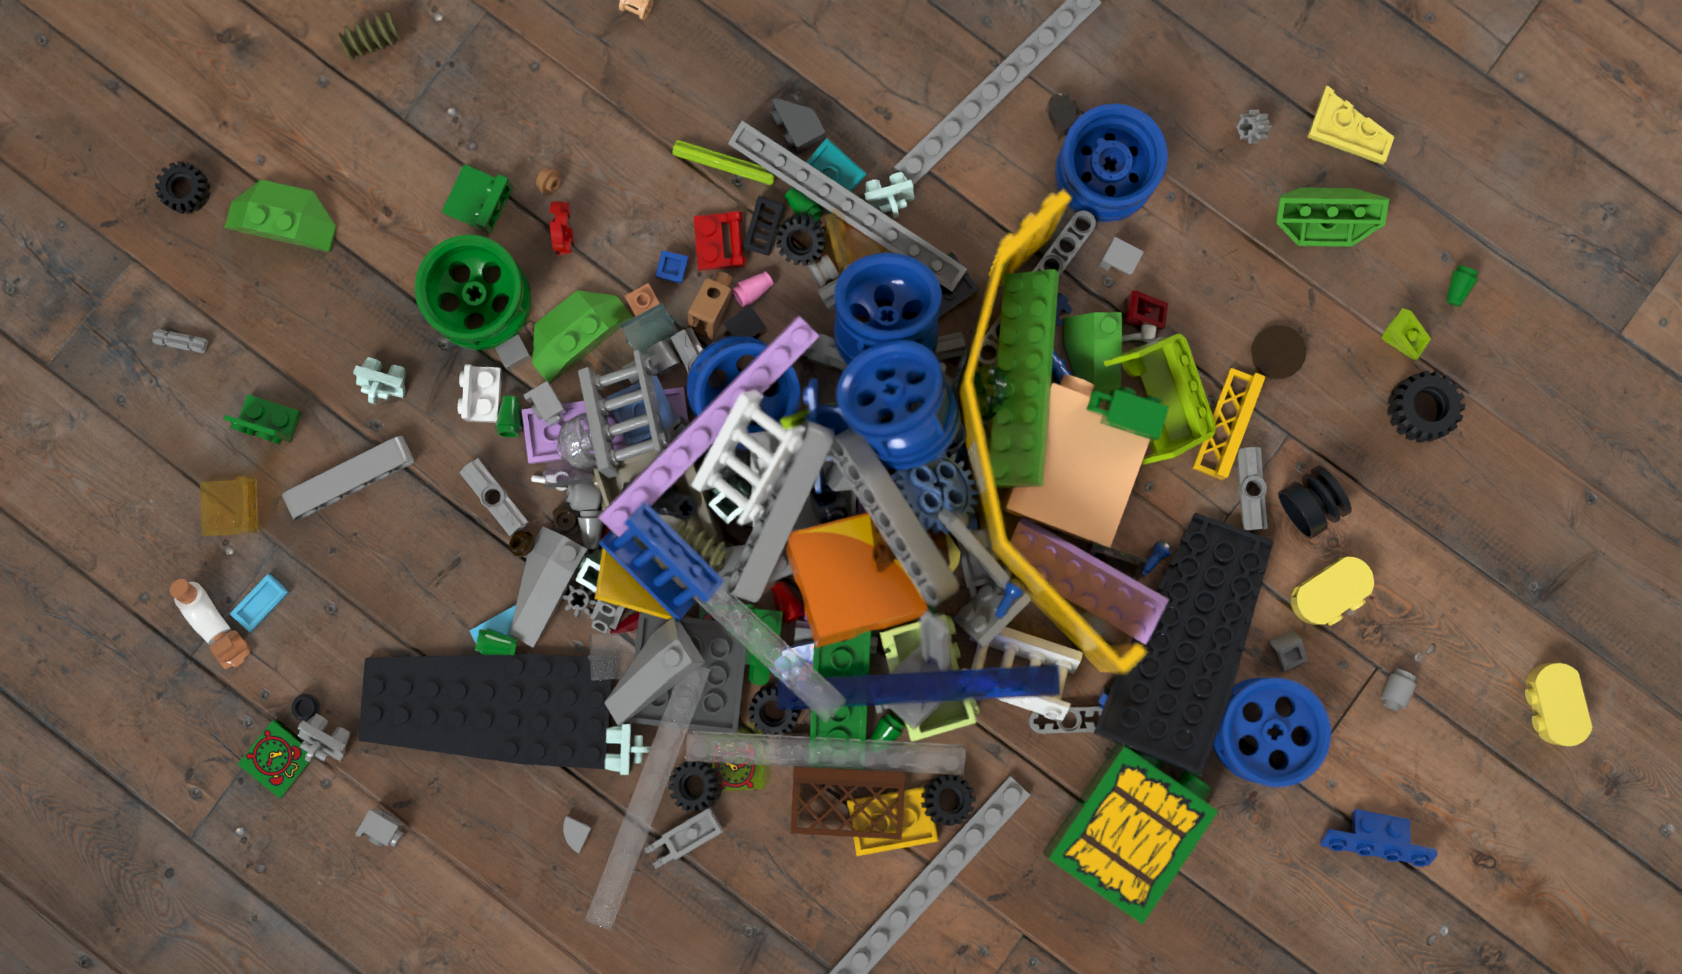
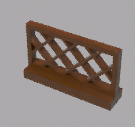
[790,765,905,840]

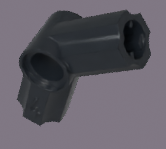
[621,482,697,520]

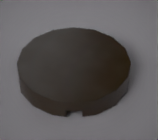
[1251,325,1306,379]

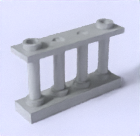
[578,350,670,478]

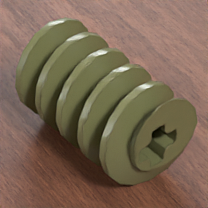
[339,11,401,60]
[675,520,733,574]

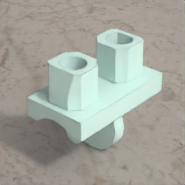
[864,172,915,219]
[353,357,406,404]
[605,723,650,775]

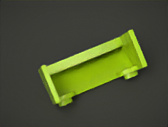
[1104,334,1216,465]

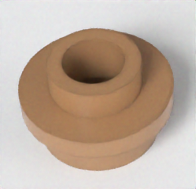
[536,168,561,195]

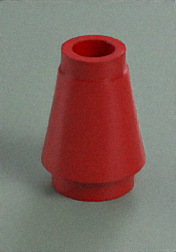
[771,581,805,624]

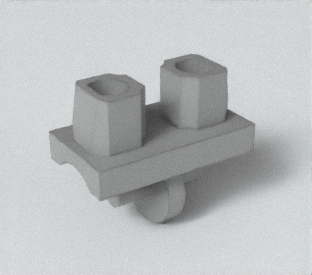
[591,600,625,634]
[298,714,350,763]

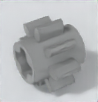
[1236,109,1272,144]
[562,584,597,617]

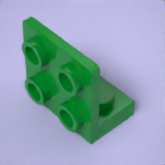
[442,165,514,235]
[223,394,301,445]

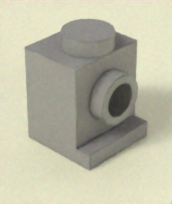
[523,381,567,427]
[355,808,404,847]

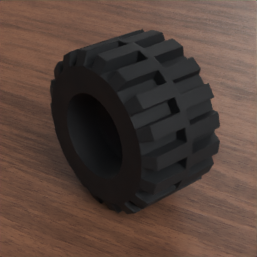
[1387,371,1465,443]

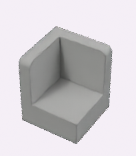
[1099,237,1144,275]

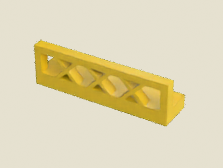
[1192,368,1266,480]

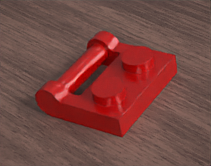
[694,211,746,271]

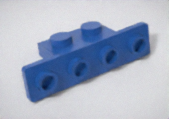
[803,379,849,493]
[1320,809,1438,867]

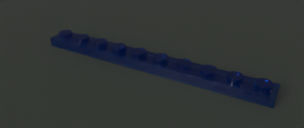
[777,665,1061,710]

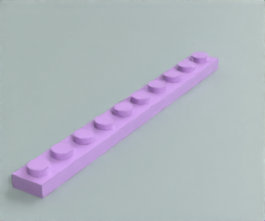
[598,316,819,537]

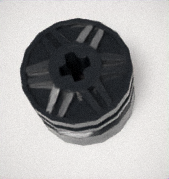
[1278,465,1352,539]

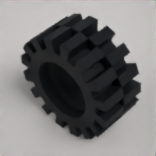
[155,161,210,214]
[776,212,828,266]
[748,683,800,738]
[668,759,723,812]
[921,775,975,826]

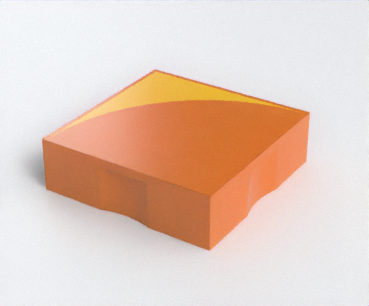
[784,513,928,648]

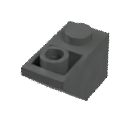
[770,98,826,154]

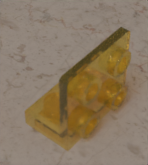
[825,213,888,274]
[200,476,258,537]

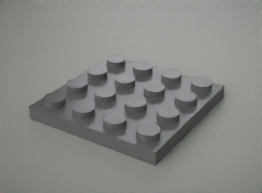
[627,612,749,735]

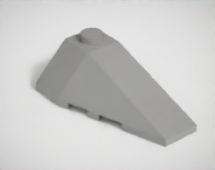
[510,526,590,648]
[605,617,705,726]

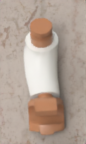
[170,579,251,669]

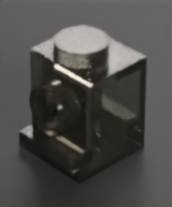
[1045,92,1080,139]

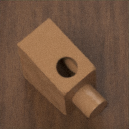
[688,271,733,341]

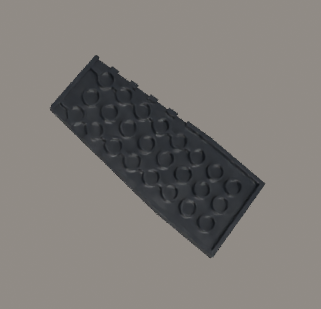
[1094,513,1273,777]
[358,654,614,769]

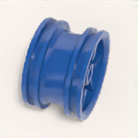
[1055,104,1168,222]

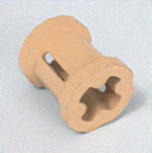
[619,0,653,20]

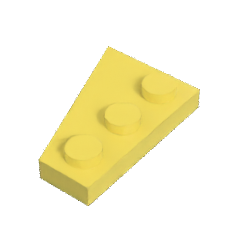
[1307,86,1394,165]

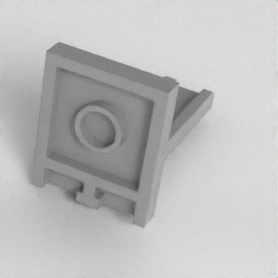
[938,508,1032,647]
[874,611,961,730]

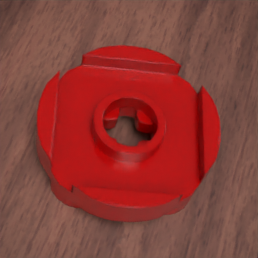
[550,201,574,256]

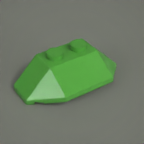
[225,179,337,252]
[1276,187,1389,247]
[532,290,634,384]

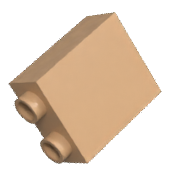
[999,374,1150,548]

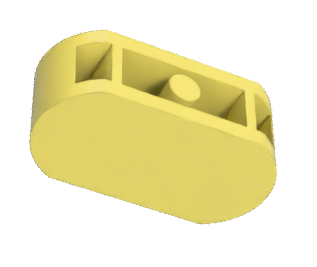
[1291,557,1374,626]
[1525,663,1592,746]

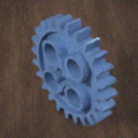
[891,452,978,534]

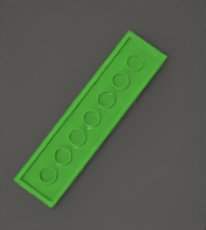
[989,269,1059,488]

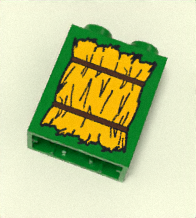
[1043,744,1218,925]

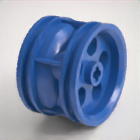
[834,253,941,365]
[686,336,801,449]
[837,340,961,469]
[1212,678,1331,787]

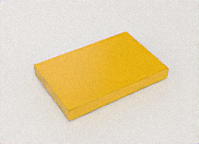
[595,548,680,620]
[847,787,938,856]

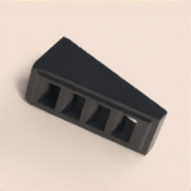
[743,196,785,256]

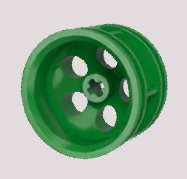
[415,235,532,350]

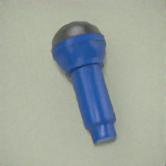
[1139,540,1172,577]
[995,579,1025,620]

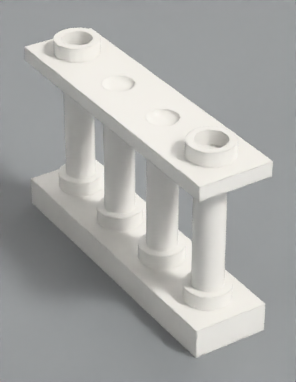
[691,390,807,525]
[959,627,1083,721]

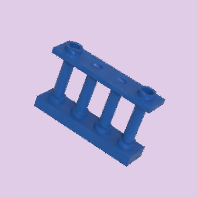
[599,501,725,621]

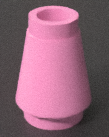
[732,272,774,307]

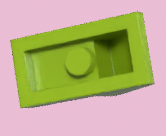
[1382,308,1431,361]

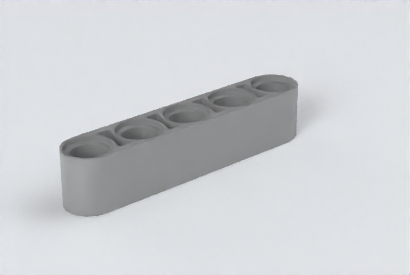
[282,436,415,520]

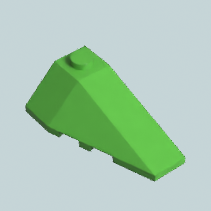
[1063,312,1122,403]

